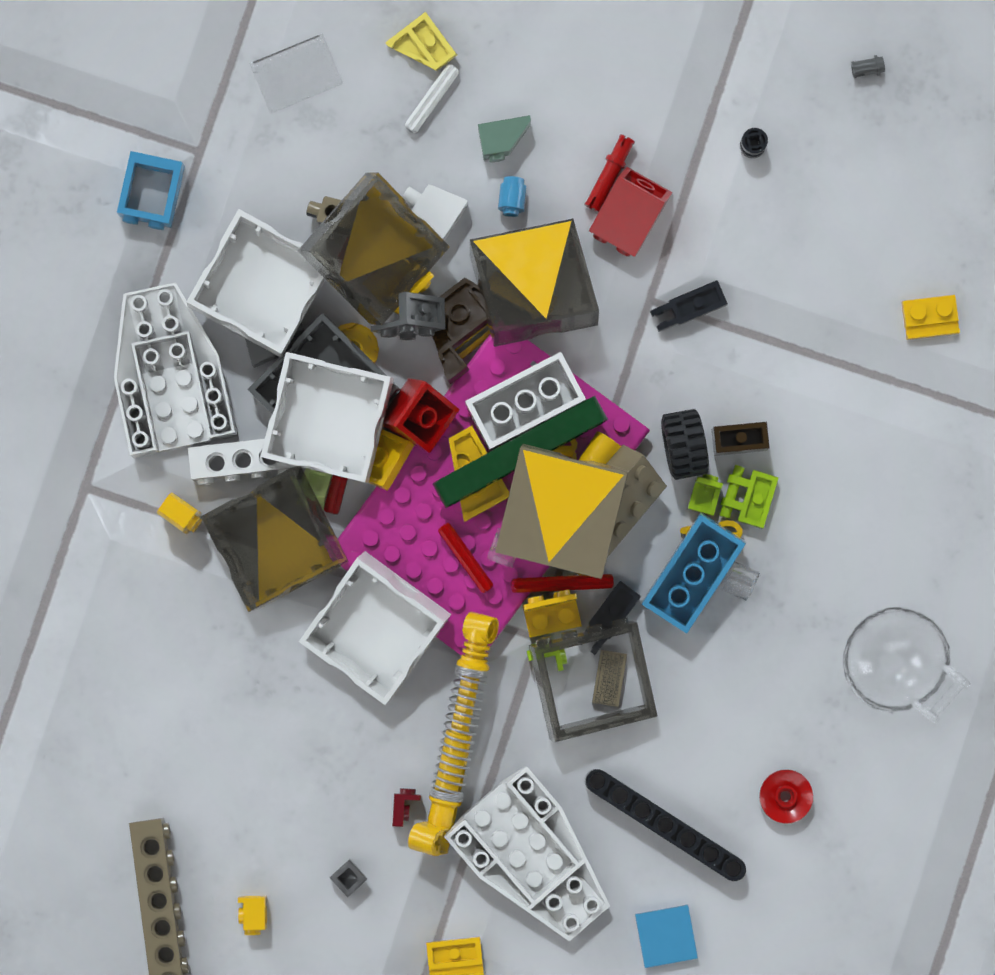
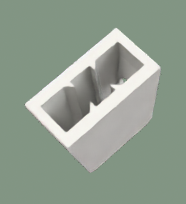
[401,184,468,247]

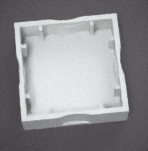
[187,209,333,358]
[261,352,394,483]
[299,551,452,705]

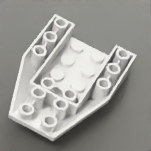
[114,282,238,458]

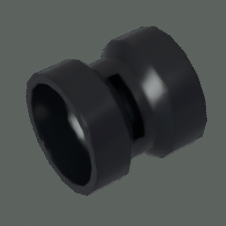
[740,128,768,158]

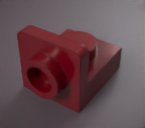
[392,788,421,827]

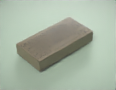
[592,650,627,707]

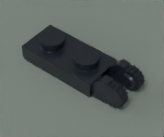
[650,280,728,332]
[577,581,641,655]

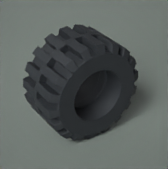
[661,409,709,480]

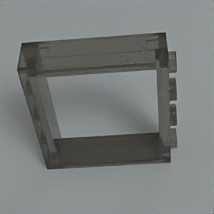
[529,617,658,742]

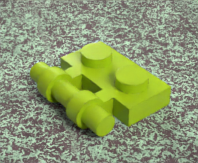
[720,465,779,529]

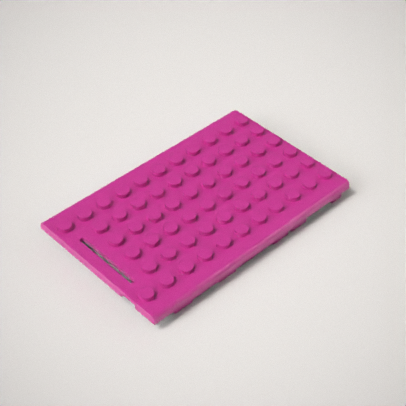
[330,320,650,655]

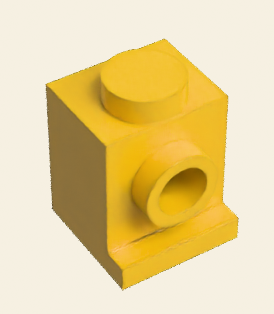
[238,896,267,935]

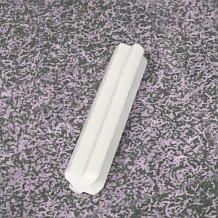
[405,64,459,133]

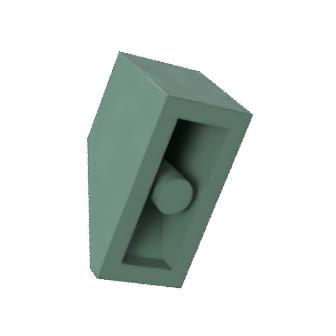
[478,115,531,163]

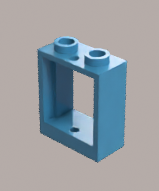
[117,151,185,230]

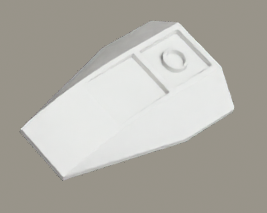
[444,766,610,941]

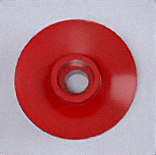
[759,770,813,824]

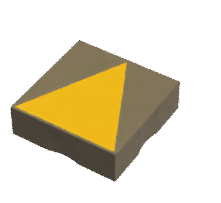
[495,444,629,579]

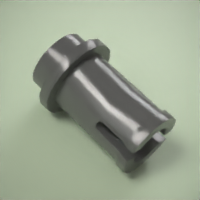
[851,55,885,78]

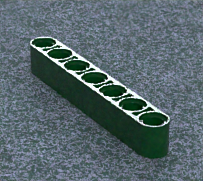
[432,396,608,508]

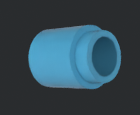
[498,176,526,217]

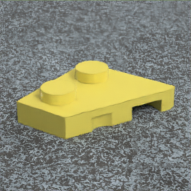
[385,12,457,71]

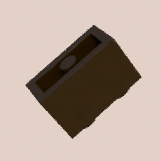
[711,422,770,456]

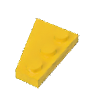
[448,426,509,522]

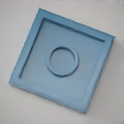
[635,904,698,968]

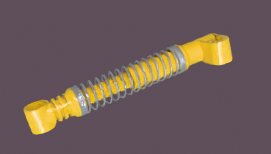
[408,612,499,856]

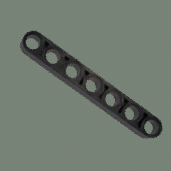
[585,769,746,881]

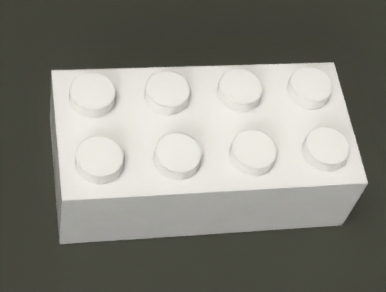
[465,352,586,452]

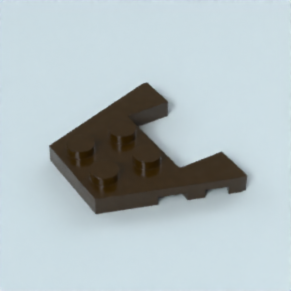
[432,277,533,384]

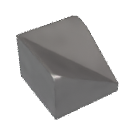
[330,859,367,898]

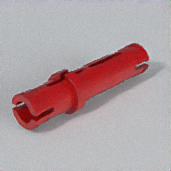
[584,134,635,212]

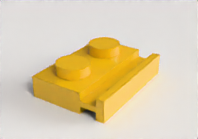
[901,295,960,340]
[426,936,484,975]

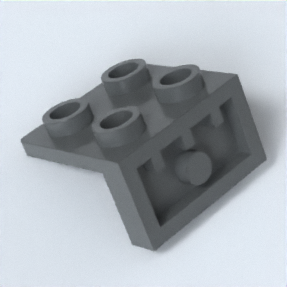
[371,292,445,341]

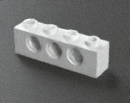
[188,439,299,485]

